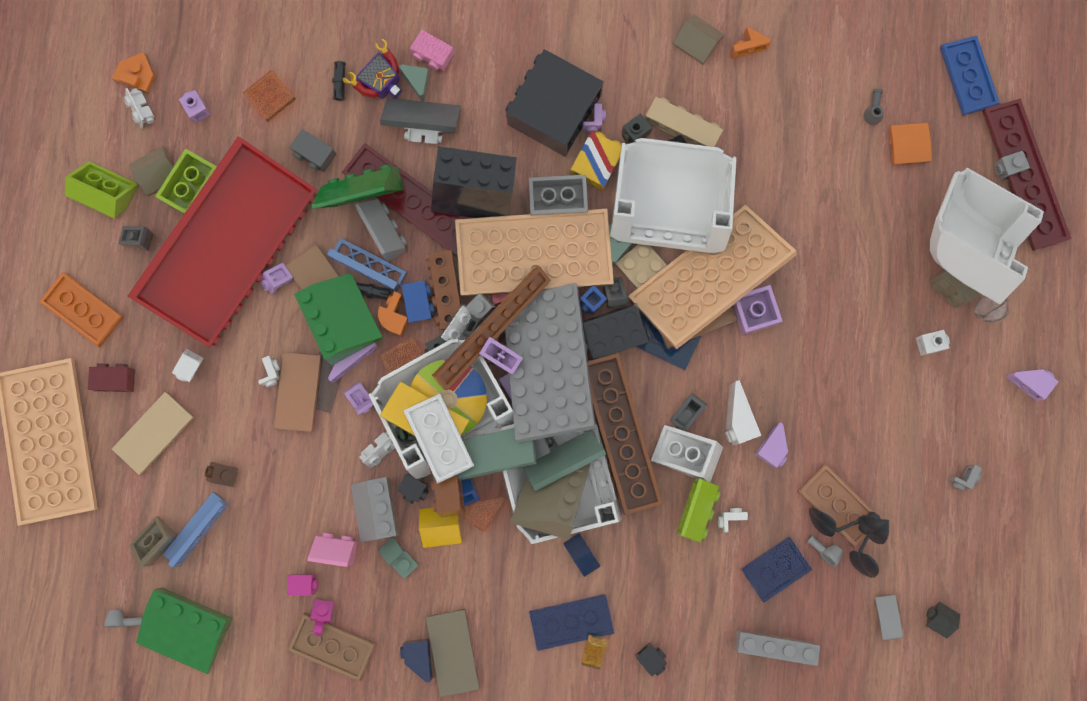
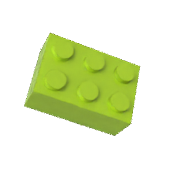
[155,148,217,214]

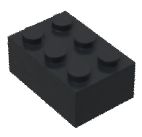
[582,303,649,360]

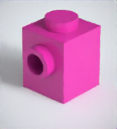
[287,574,319,596]

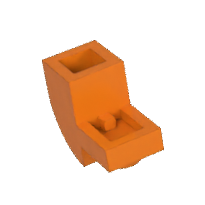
[378,291,409,338]

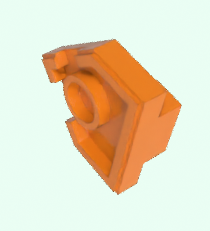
[112,52,155,93]

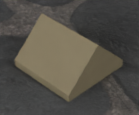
[673,14,724,64]
[130,146,174,196]
[130,516,178,567]

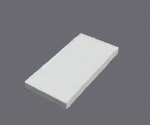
[403,394,474,484]

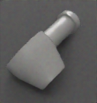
[807,535,843,567]
[104,610,143,628]

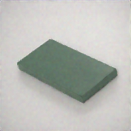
[458,428,537,480]
[522,430,606,491]

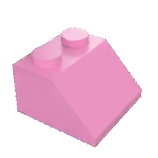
[307,532,358,567]

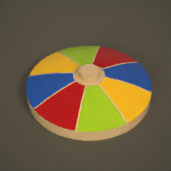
[410,359,487,435]

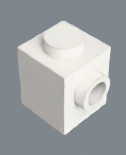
[916,330,950,356]
[172,349,204,382]

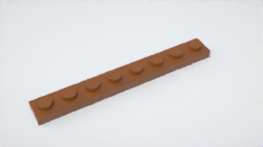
[432,266,551,390]

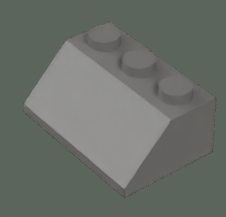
[529,175,588,215]
[355,199,408,262]
[351,477,399,542]

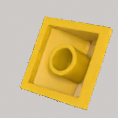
[419,507,462,548]

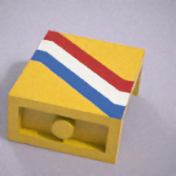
[570,131,622,191]

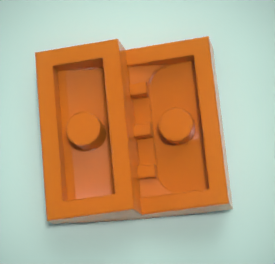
[889,122,932,164]

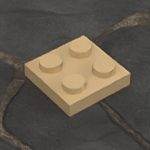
[615,244,667,289]

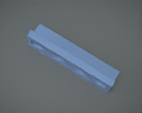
[327,238,407,292]
[163,492,229,568]

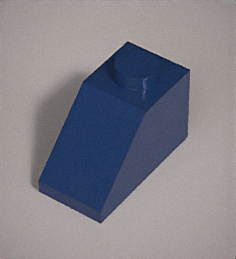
[400,639,432,683]

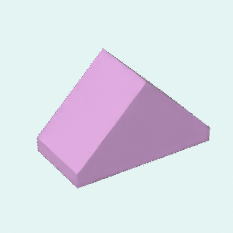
[479,337,523,375]

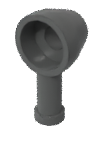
[864,89,884,125]

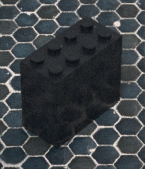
[505,49,604,157]
[431,146,517,218]

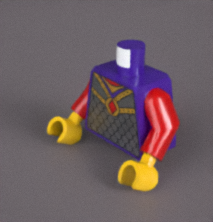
[343,39,402,99]

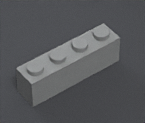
[734,630,820,666]

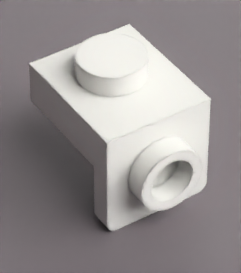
[258,356,281,387]
[718,508,748,532]

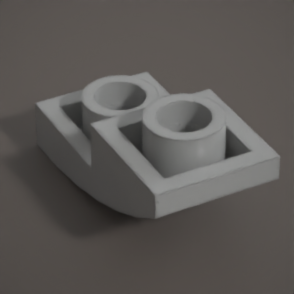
[875,595,903,640]

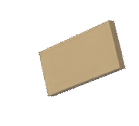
[112,392,195,475]

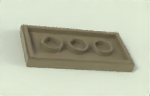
[426,609,480,697]

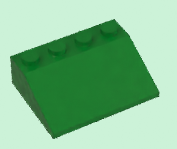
[312,164,404,209]
[294,273,383,365]
[136,587,233,674]

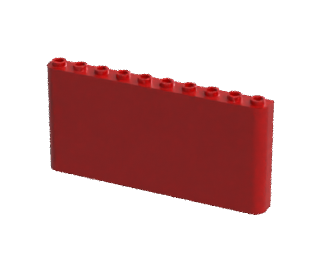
[127,136,317,348]

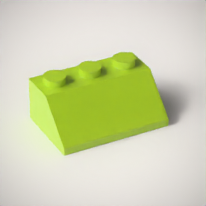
[65,161,138,219]
[676,478,720,543]

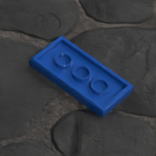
[940,36,1000,116]

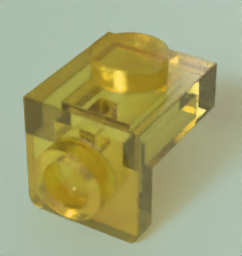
[581,635,608,669]

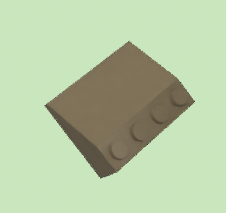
[511,463,591,540]

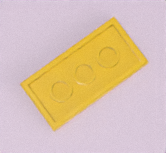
[380,381,469,437]

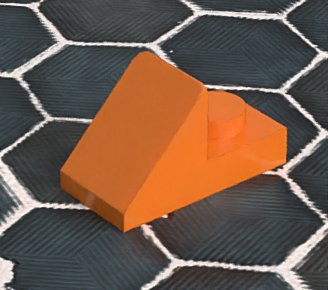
[730,27,771,59]

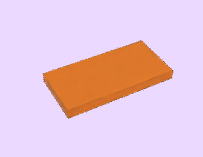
[39,272,124,347]

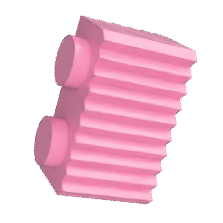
[410,30,454,71]

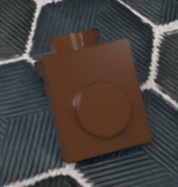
[205,462,238,487]

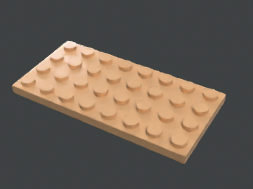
[628,205,797,349]
[455,209,614,296]
[0,358,98,526]

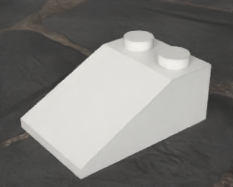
[725,380,761,445]
[651,425,723,482]

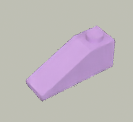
[328,343,379,383]

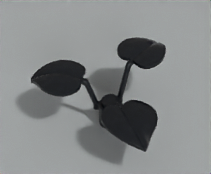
[809,508,889,578]

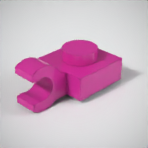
[310,599,334,636]

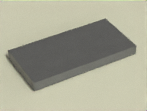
[380,98,461,133]

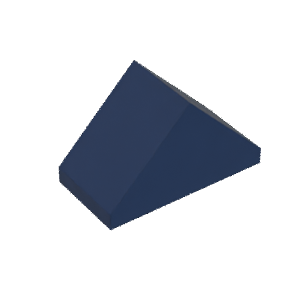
[563,533,600,577]

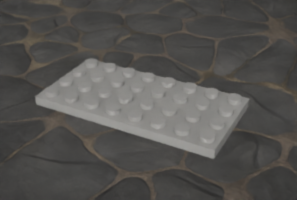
[505,283,596,443]

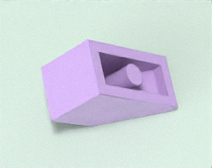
[1006,369,1059,401]
[754,422,788,468]

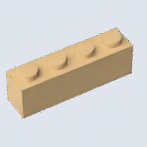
[645,97,723,147]

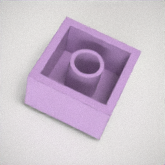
[732,285,783,336]

